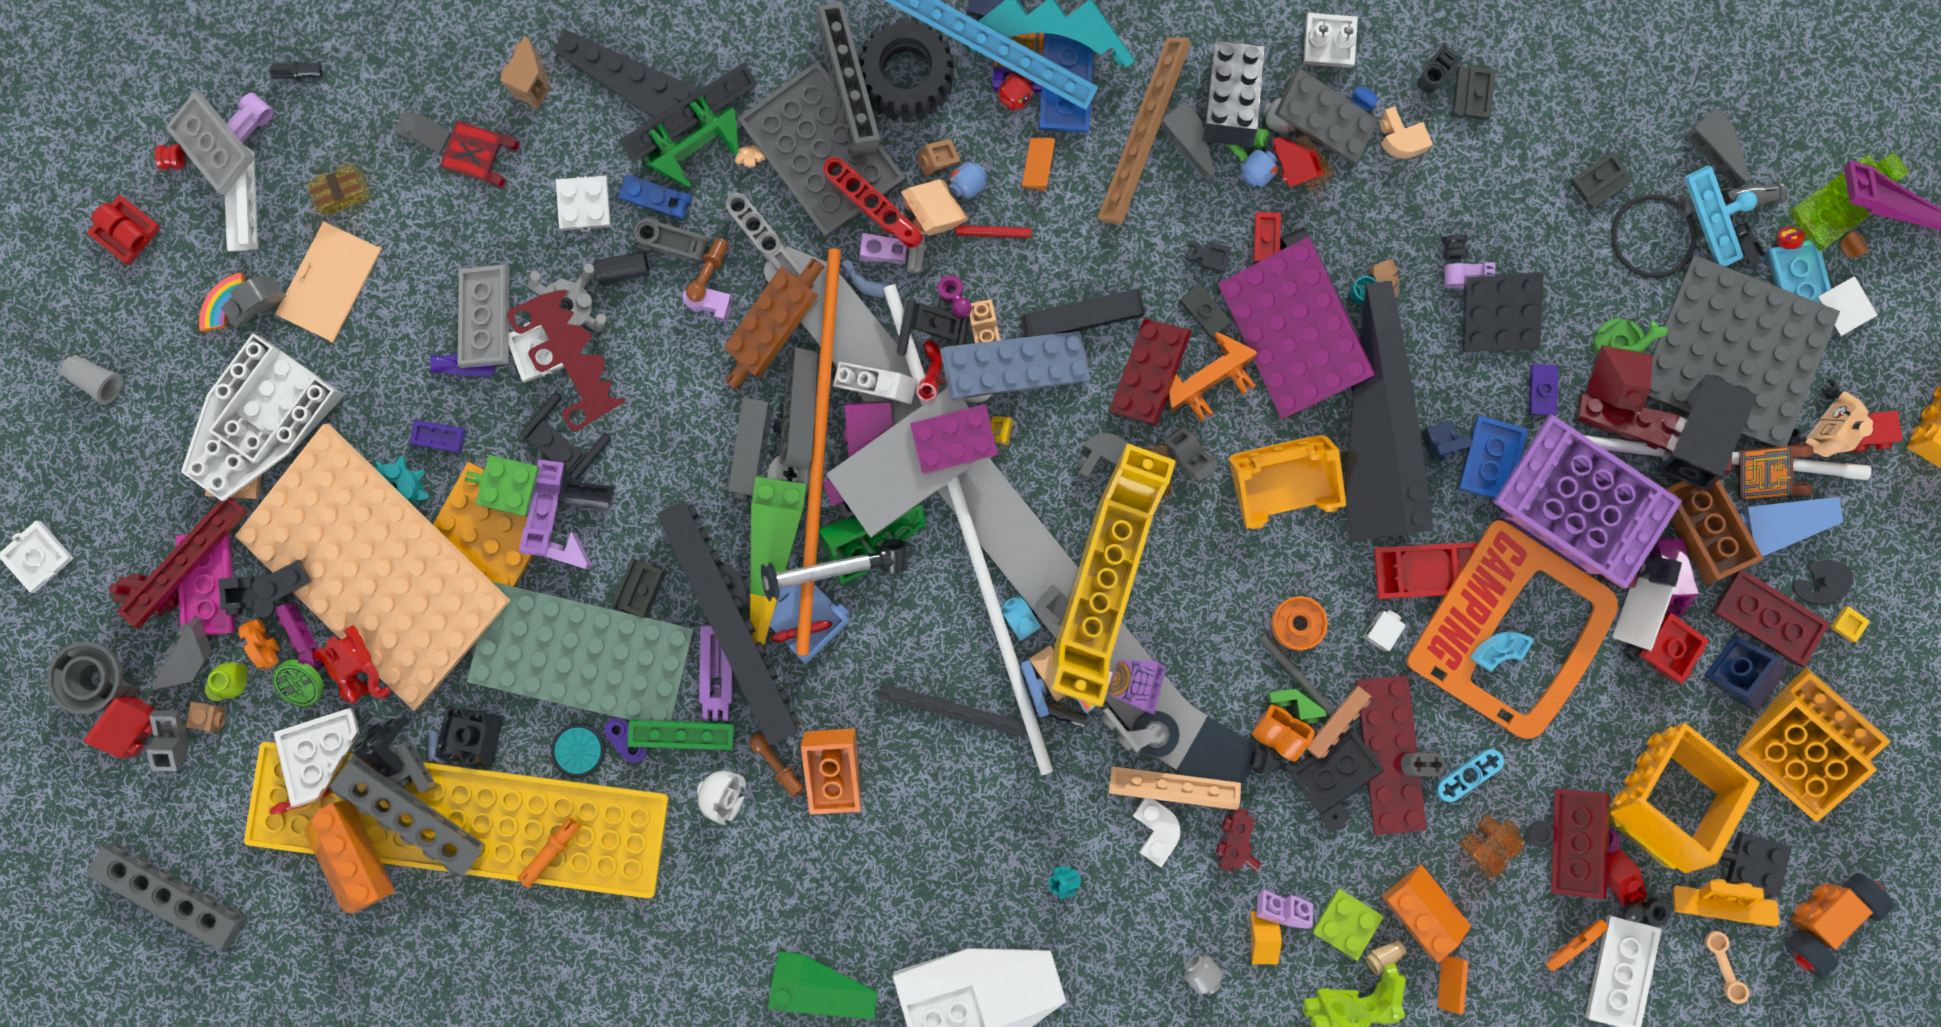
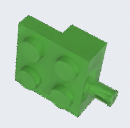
[465,455,540,517]

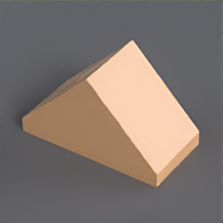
[1029,645,1067,702]

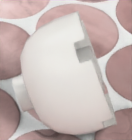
[697,770,746,825]

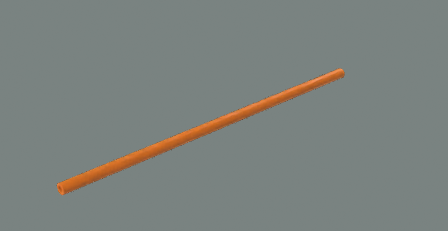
[796,249,841,656]

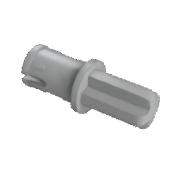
[907,234,927,274]

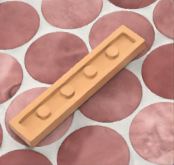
[1109,766,1241,810]

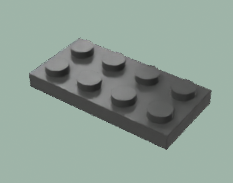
[1274,69,1378,165]

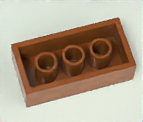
[1665,480,1764,586]

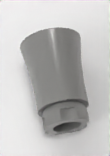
[60,355,124,405]

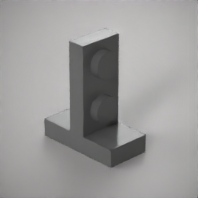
[362,742,437,802]

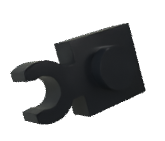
[1734,222,1768,266]
[1184,241,1232,273]
[1636,557,1683,587]

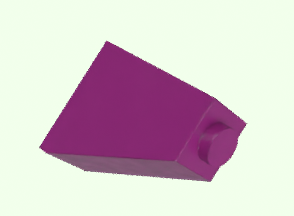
[1650,538,1698,617]

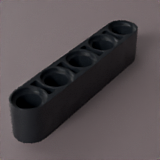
[1020,289,1145,337]

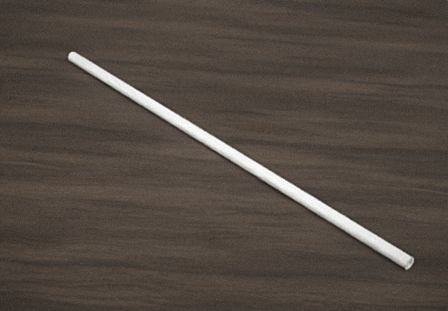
[883,284,1053,775]

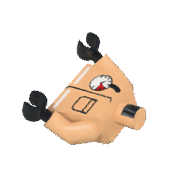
[1788,380,1873,457]

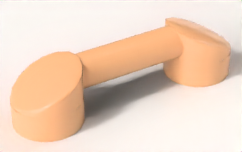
[1704,931,1749,1004]

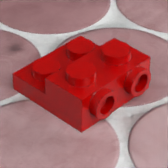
[1639,612,1709,684]

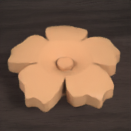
[735,145,765,168]

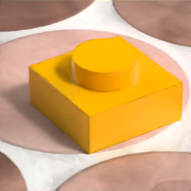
[1830,606,1870,642]

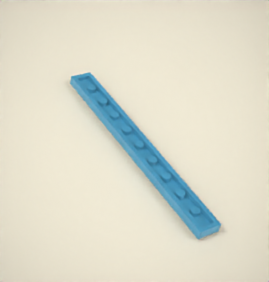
[884,0,1099,110]

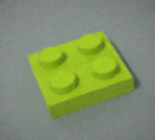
[1311,888,1384,961]

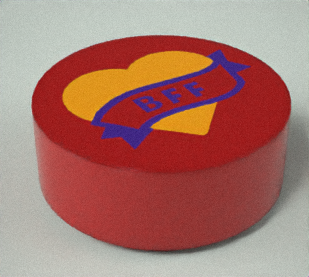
[1776,227,1805,250]

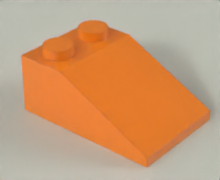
[801,728,861,814]

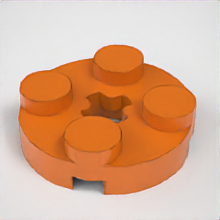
[239,618,280,670]

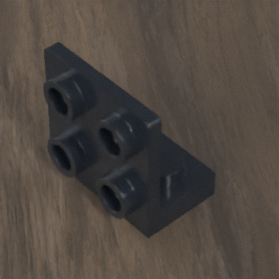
[346,716,409,777]

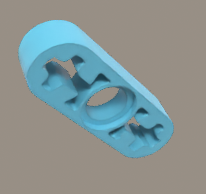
[1435,749,1504,802]

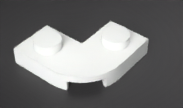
[1132,798,1180,867]

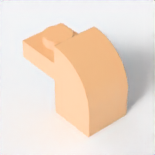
[1380,106,1433,159]

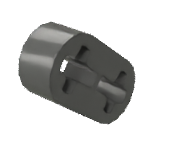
[1401,753,1445,777]

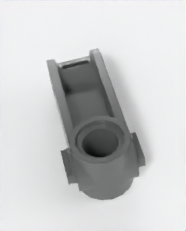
[634,217,711,264]

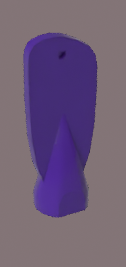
[430,353,495,377]

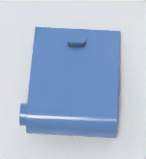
[770,566,850,664]

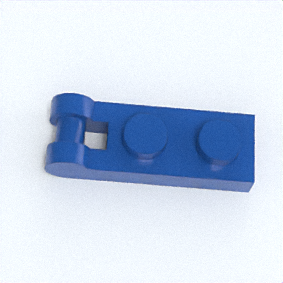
[618,174,692,220]

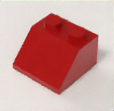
[83,698,155,758]

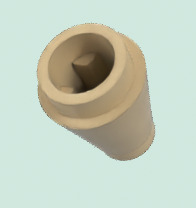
[1365,940,1406,975]

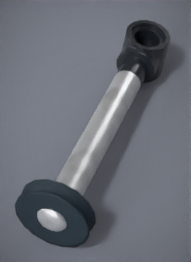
[761,539,908,602]

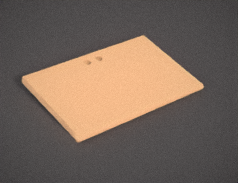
[275,221,382,343]

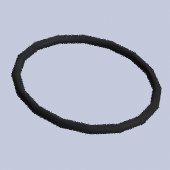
[1612,194,1697,278]

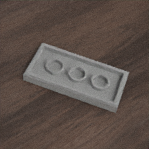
[166,91,255,195]
[458,264,509,368]

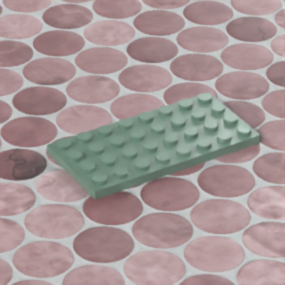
[467,582,694,720]

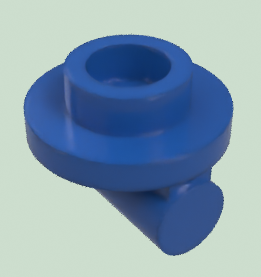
[1351,87,1379,112]

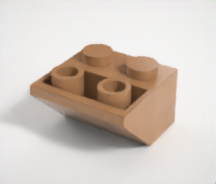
[500,36,550,109]

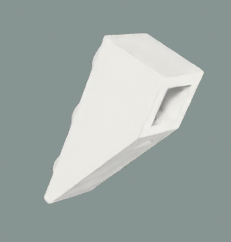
[833,362,917,404]

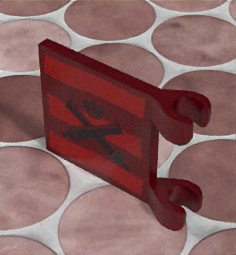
[440,120,520,188]

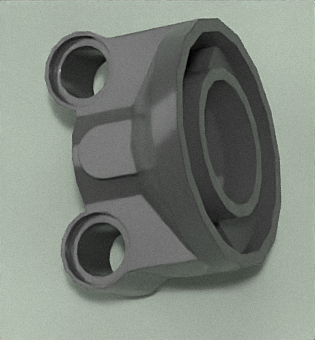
[47,642,141,714]

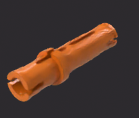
[517,817,581,888]

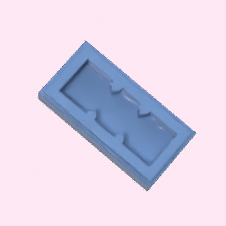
[1021,660,1049,717]

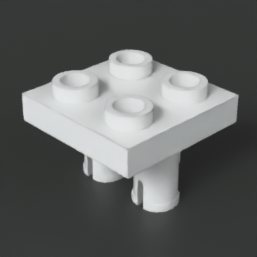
[1303,13,1357,68]

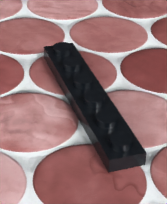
[618,63,758,162]

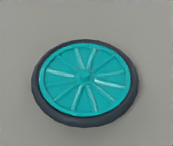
[551,723,605,778]

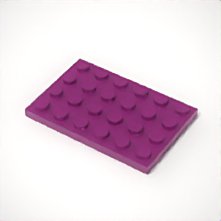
[1218,237,1376,419]

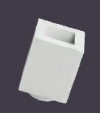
[1362,610,1406,651]

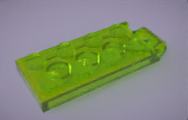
[1789,151,1910,251]

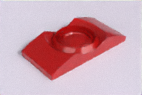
[1374,542,1477,599]

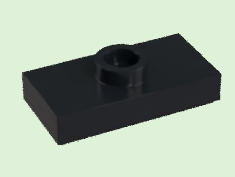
[558,481,615,510]

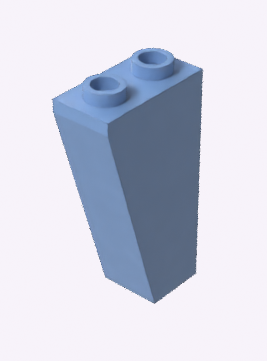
[1738,497,1843,556]

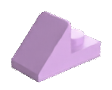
[546,532,592,570]

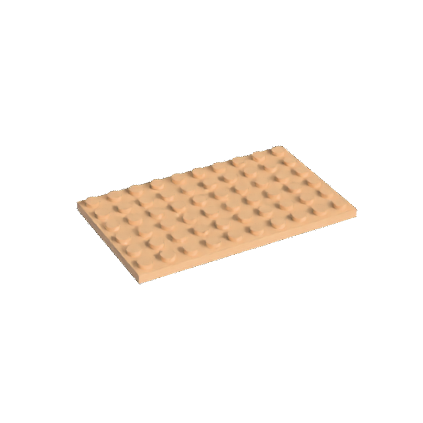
[235,424,511,711]

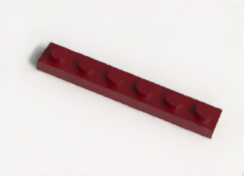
[116,497,248,629]

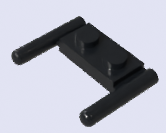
[897,300,969,356]
[520,392,611,480]

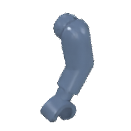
[839,259,891,298]

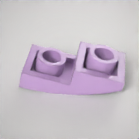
[1257,890,1313,929]

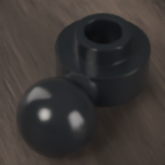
[1623,898,1671,926]

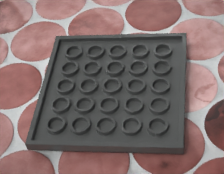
[1647,255,1840,447]

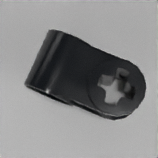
[1417,43,1464,93]

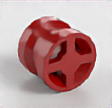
[155,144,185,170]

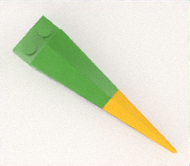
[750,476,807,646]

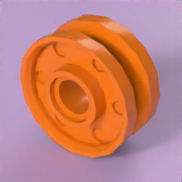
[1271,596,1328,651]

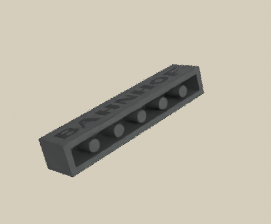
[815,2,880,156]

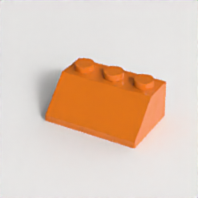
[1381,864,1471,962]

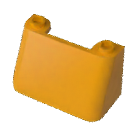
[1229,435,1346,529]

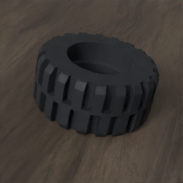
[858,19,954,122]

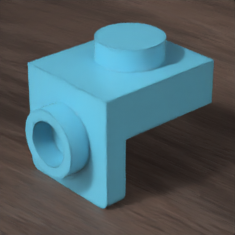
[1000,595,1041,641]

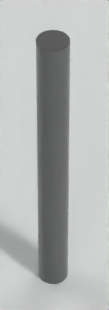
[1259,633,1335,717]

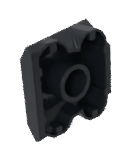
[436,706,504,767]

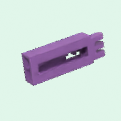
[699,626,734,721]

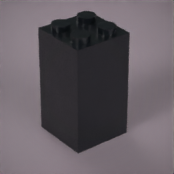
[1657,374,1757,491]

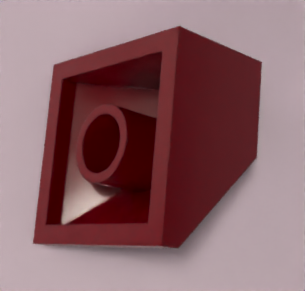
[1585,345,1653,412]

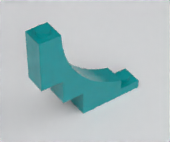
[968,0,1136,68]

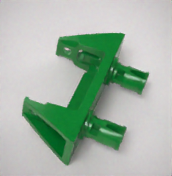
[646,96,739,187]

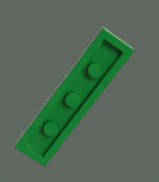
[628,719,734,750]

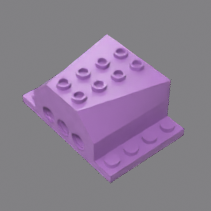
[1493,415,1682,588]

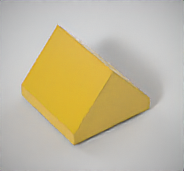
[991,416,1014,445]

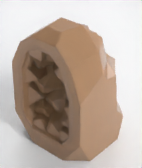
[1366,259,1399,297]

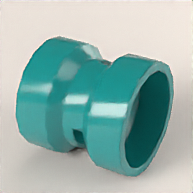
[1349,276,1377,306]

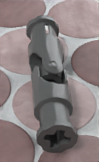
[1678,181,1786,217]

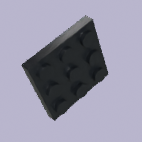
[1462,272,1544,352]

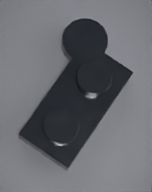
[251,560,312,617]

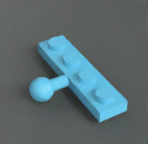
[1684,166,1757,267]

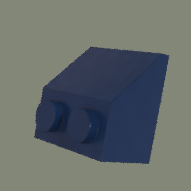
[1704,635,1787,712]

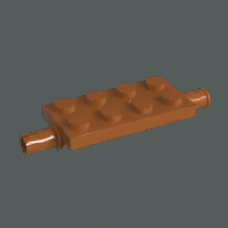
[724,257,825,390]

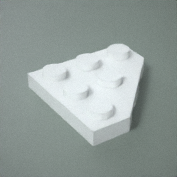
[274,708,360,808]

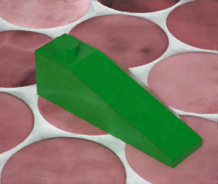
[818,503,926,585]
[768,951,878,1019]

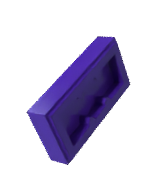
[1529,364,1558,416]
[409,420,466,454]

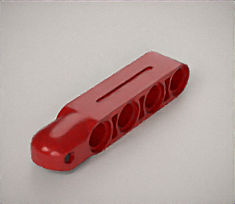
[823,157,923,248]

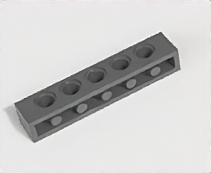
[330,755,485,877]
[86,844,246,951]

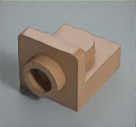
[917,139,960,177]
[186,702,226,732]

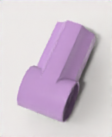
[227,93,274,143]

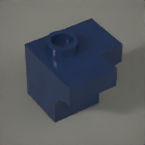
[1421,420,1473,462]

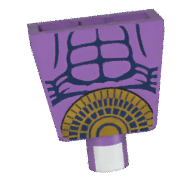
[1109,660,1166,714]

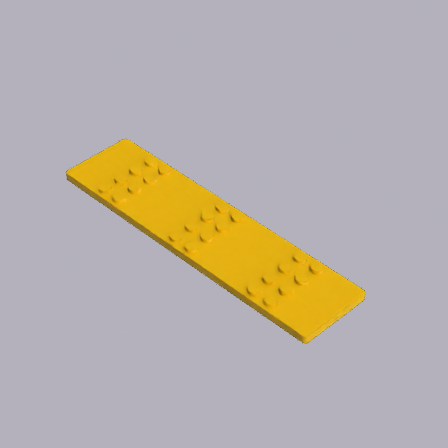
[244,742,669,898]

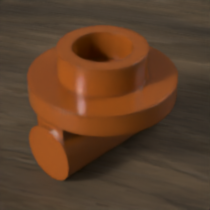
[1840,230,1870,258]

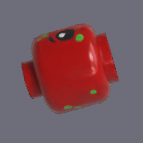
[997,73,1034,111]

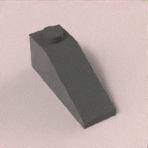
[1160,101,1215,183]
[1685,108,1750,189]

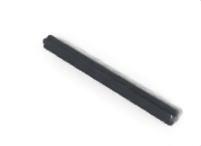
[878,684,1026,737]

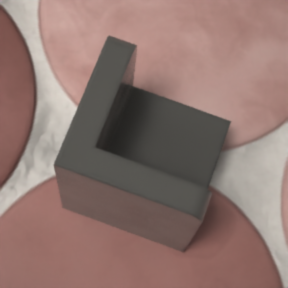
[1035,585,1069,625]

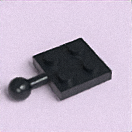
[1720,832,1792,897]

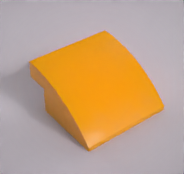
[1736,667,1890,822]

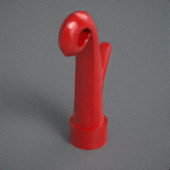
[916,339,946,401]

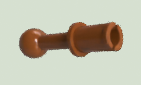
[686,238,729,302]
[750,733,805,798]

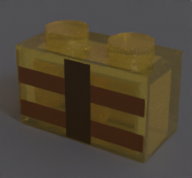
[306,164,372,217]

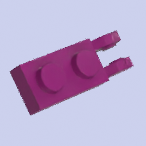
[275,603,324,670]

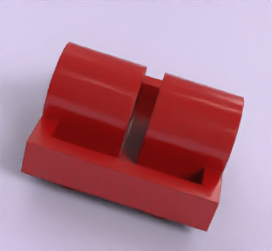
[87,195,161,265]

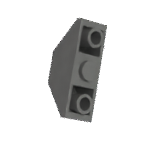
[151,616,212,689]

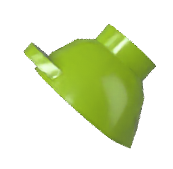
[205,662,248,701]

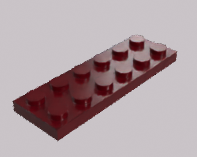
[1355,675,1427,835]

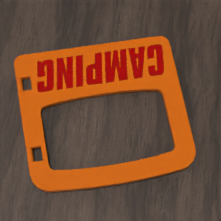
[1407,520,1618,739]

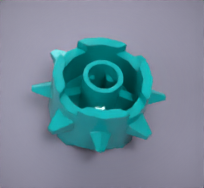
[374,456,430,509]

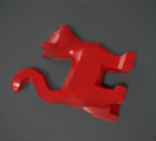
[311,625,391,704]

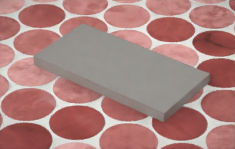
[826,388,997,538]

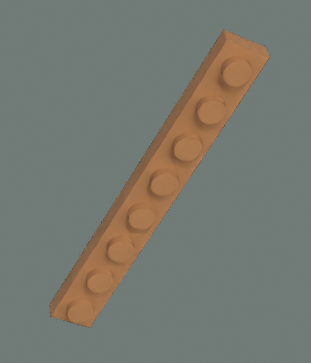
[1098,37,1191,225]

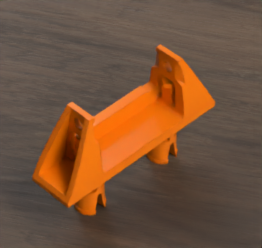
[1168,332,1257,422]

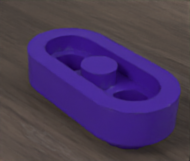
[605,717,648,763]

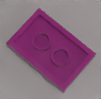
[910,404,998,474]

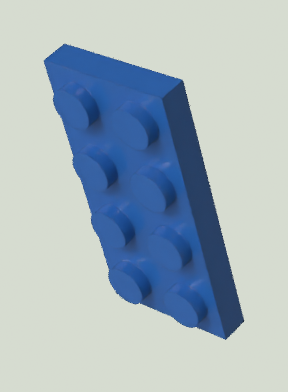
[1039,33,1094,133]

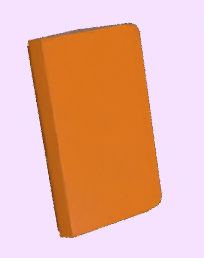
[1022,138,1055,191]
[1437,956,1468,1014]

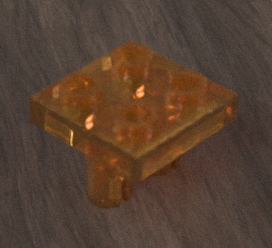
[1460,815,1525,880]

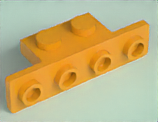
[1672,879,1780,927]

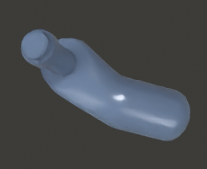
[428,731,446,765]

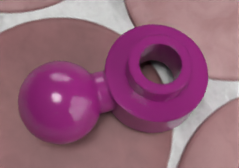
[937,275,972,318]

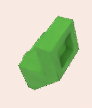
[1266,689,1326,724]

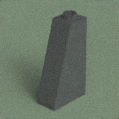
[728,397,774,501]

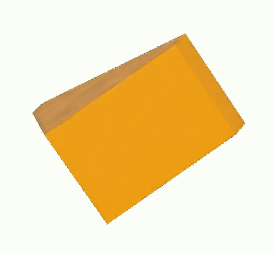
[1251,911,1282,964]

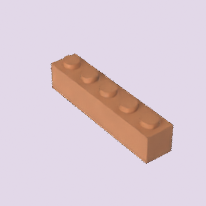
[1307,686,1371,759]

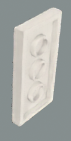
[1585,915,1662,1027]

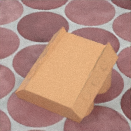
[901,179,968,236]

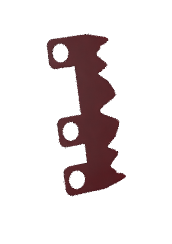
[507,290,626,432]

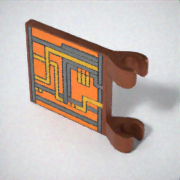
[1739,442,1813,500]

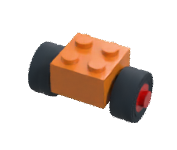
[1785,873,1895,979]

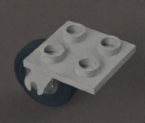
[1100,707,1180,758]

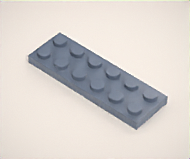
[940,331,1091,400]

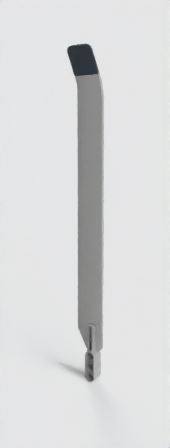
[726,193,1257,787]

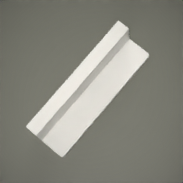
[225,145,258,251]

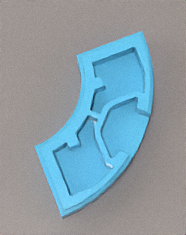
[1470,632,1534,672]

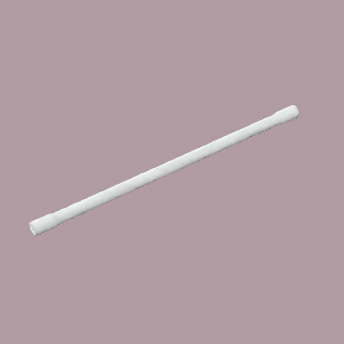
[1538,430,1871,480]

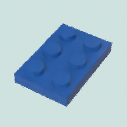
[1457,415,1528,499]

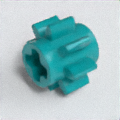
[1049,865,1081,899]

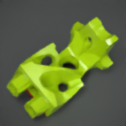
[1303,963,1406,1027]

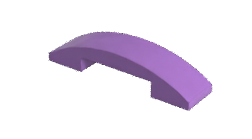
[519,459,564,556]

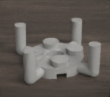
[528,264,606,340]

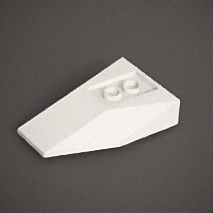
[181,333,344,501]
[893,948,1066,1027]

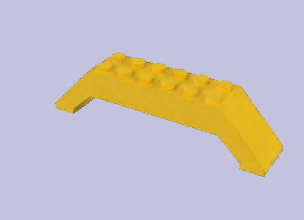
[1051,443,1176,707]

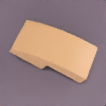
[969,299,1000,343]

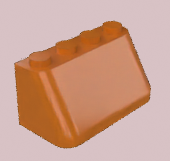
[305,800,396,913]

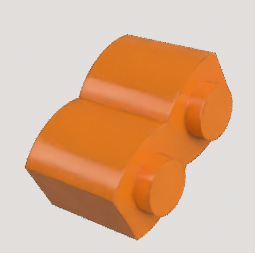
[1252,704,1315,762]

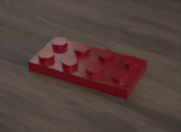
[1109,318,1192,426]
[1712,569,1831,667]
[1551,788,1610,899]

